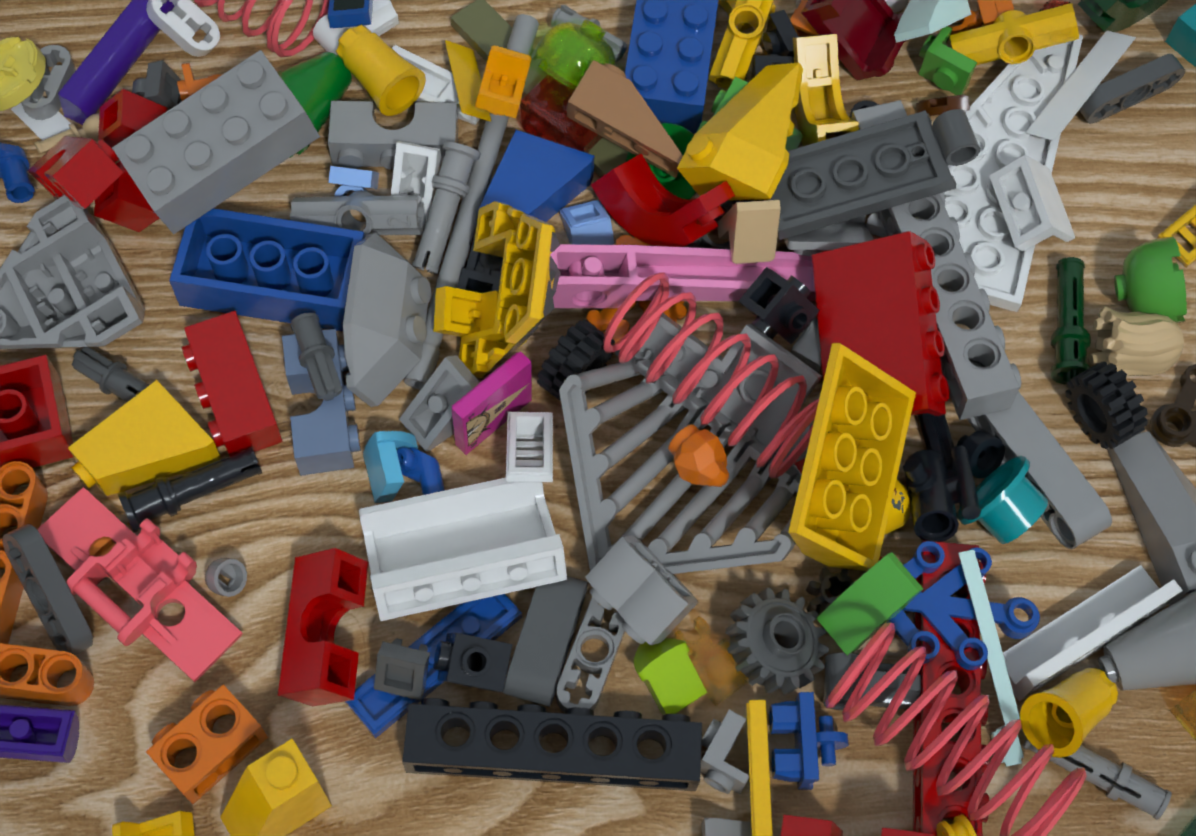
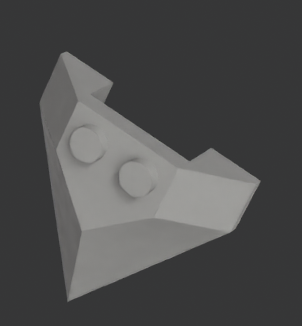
[0,195,145,349]

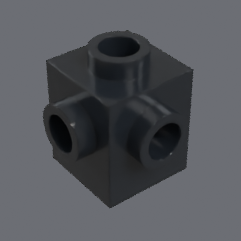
[739,267,820,345]

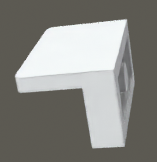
[989,155,1075,251]

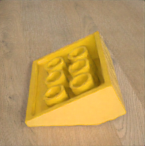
[788,343,916,571]

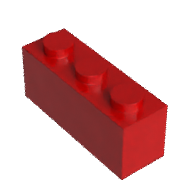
[181,311,283,456]

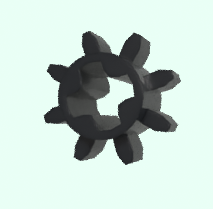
[806,567,854,615]

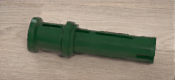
[1050,257,1091,385]

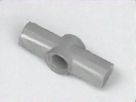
[290,191,425,238]

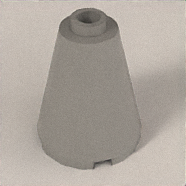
[1098,590,1196,691]

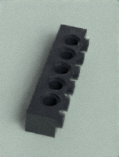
[402,698,702,791]

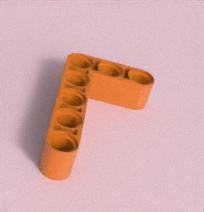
[0,461,94,706]

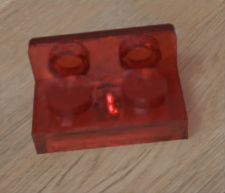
[520,70,603,153]

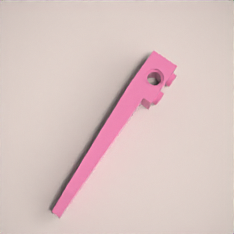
[550,244,816,308]

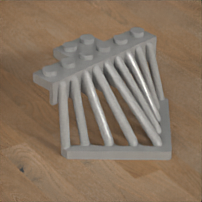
[559,313,822,574]

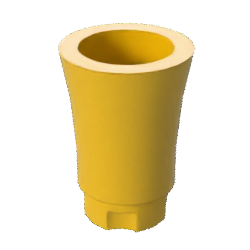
[336,25,426,116]
[1020,668,1118,758]

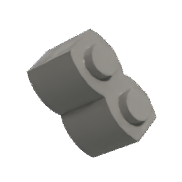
[585,536,699,645]

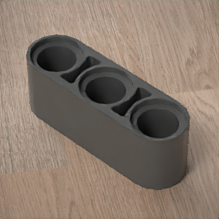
[503,576,588,707]

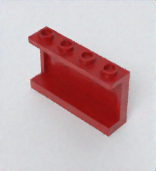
[812,231,949,416]

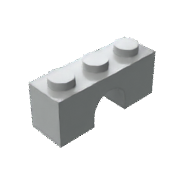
[328,101,459,170]

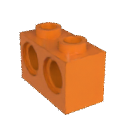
[146,684,268,805]

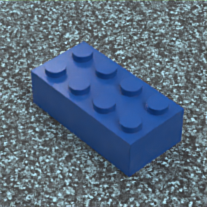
[625,0,719,134]
[169,208,365,332]

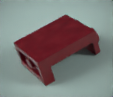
[801,0,906,81]

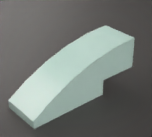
[894,0,971,43]

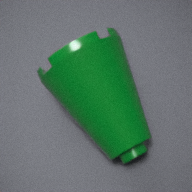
[277,52,352,158]

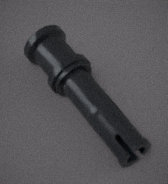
[118,447,262,532]

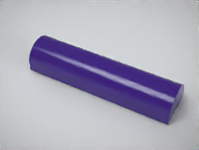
[58,0,174,125]
[0,705,79,763]

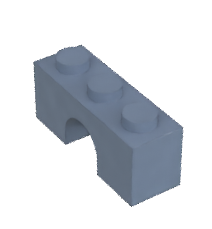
[282,329,361,476]

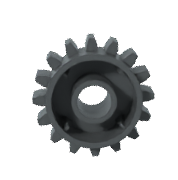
[725,587,829,694]

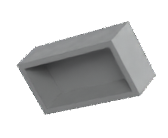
[112,50,320,234]

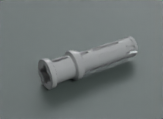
[412,141,481,274]

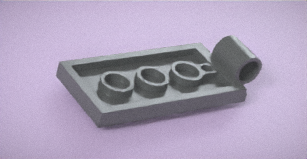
[766,109,980,240]

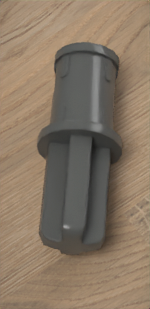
[291,313,342,401]
[72,347,150,402]

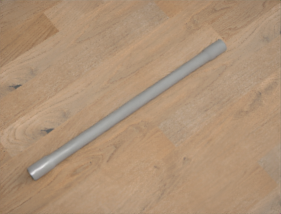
[404,14,539,390]

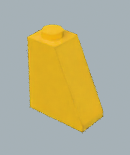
[68,380,221,496]
[220,738,332,836]

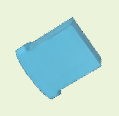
[363,431,418,503]

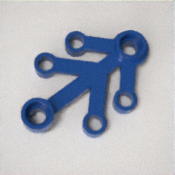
[887,541,1040,670]

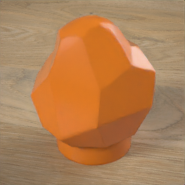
[668,424,729,487]

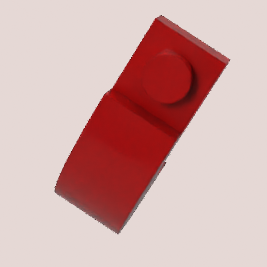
[591,153,735,247]

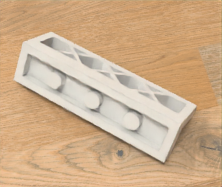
[1003,565,1183,702]

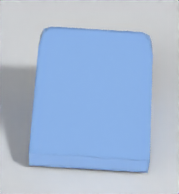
[559,200,614,245]

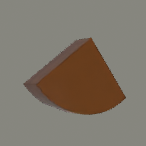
[916,94,970,116]

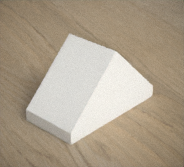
[391,141,443,227]

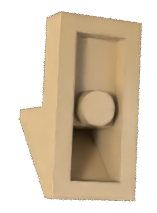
[717,200,781,264]

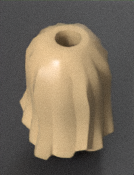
[1088,306,1184,377]

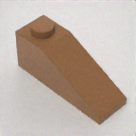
[567,60,683,178]

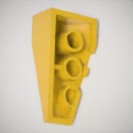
[677,62,804,200]

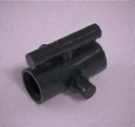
[903,445,981,542]

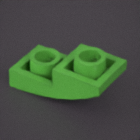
[816,552,923,655]

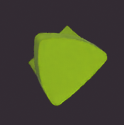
[634,638,707,715]

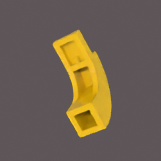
[793,34,859,146]

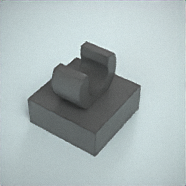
[132,60,182,111]
[374,638,430,701]

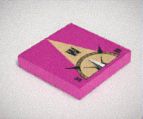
[451,351,532,455]

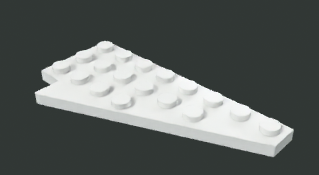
[866,35,1083,312]

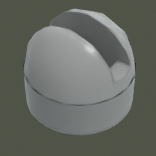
[204,558,247,597]

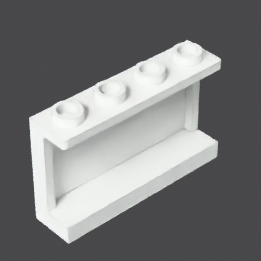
[359,478,567,621]

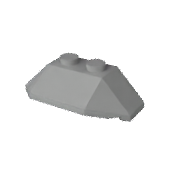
[343,232,431,407]

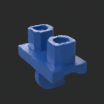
[768,692,849,790]

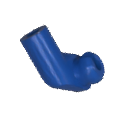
[397,447,445,495]

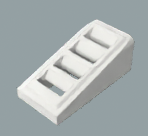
[506,412,553,482]

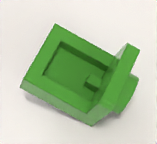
[918,26,977,95]

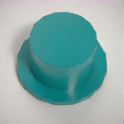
[957,455,1048,544]

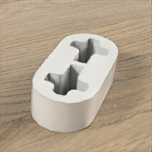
[146,0,220,57]

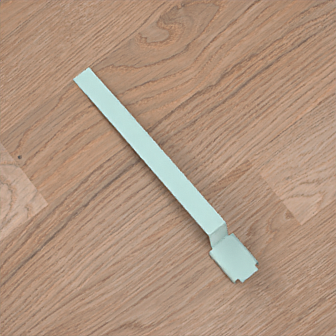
[958,550,1024,767]

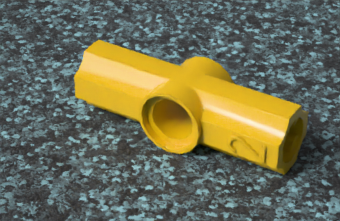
[708,0,774,90]
[950,3,1079,65]

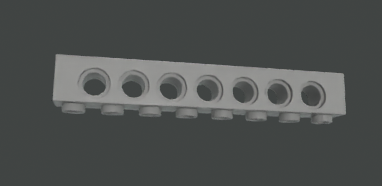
[851,100,1021,420]

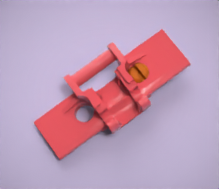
[37,487,243,683]

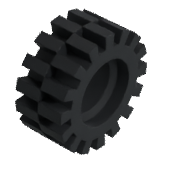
[537,320,615,401]
[1065,362,1148,449]

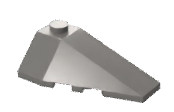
[1107,431,1196,606]

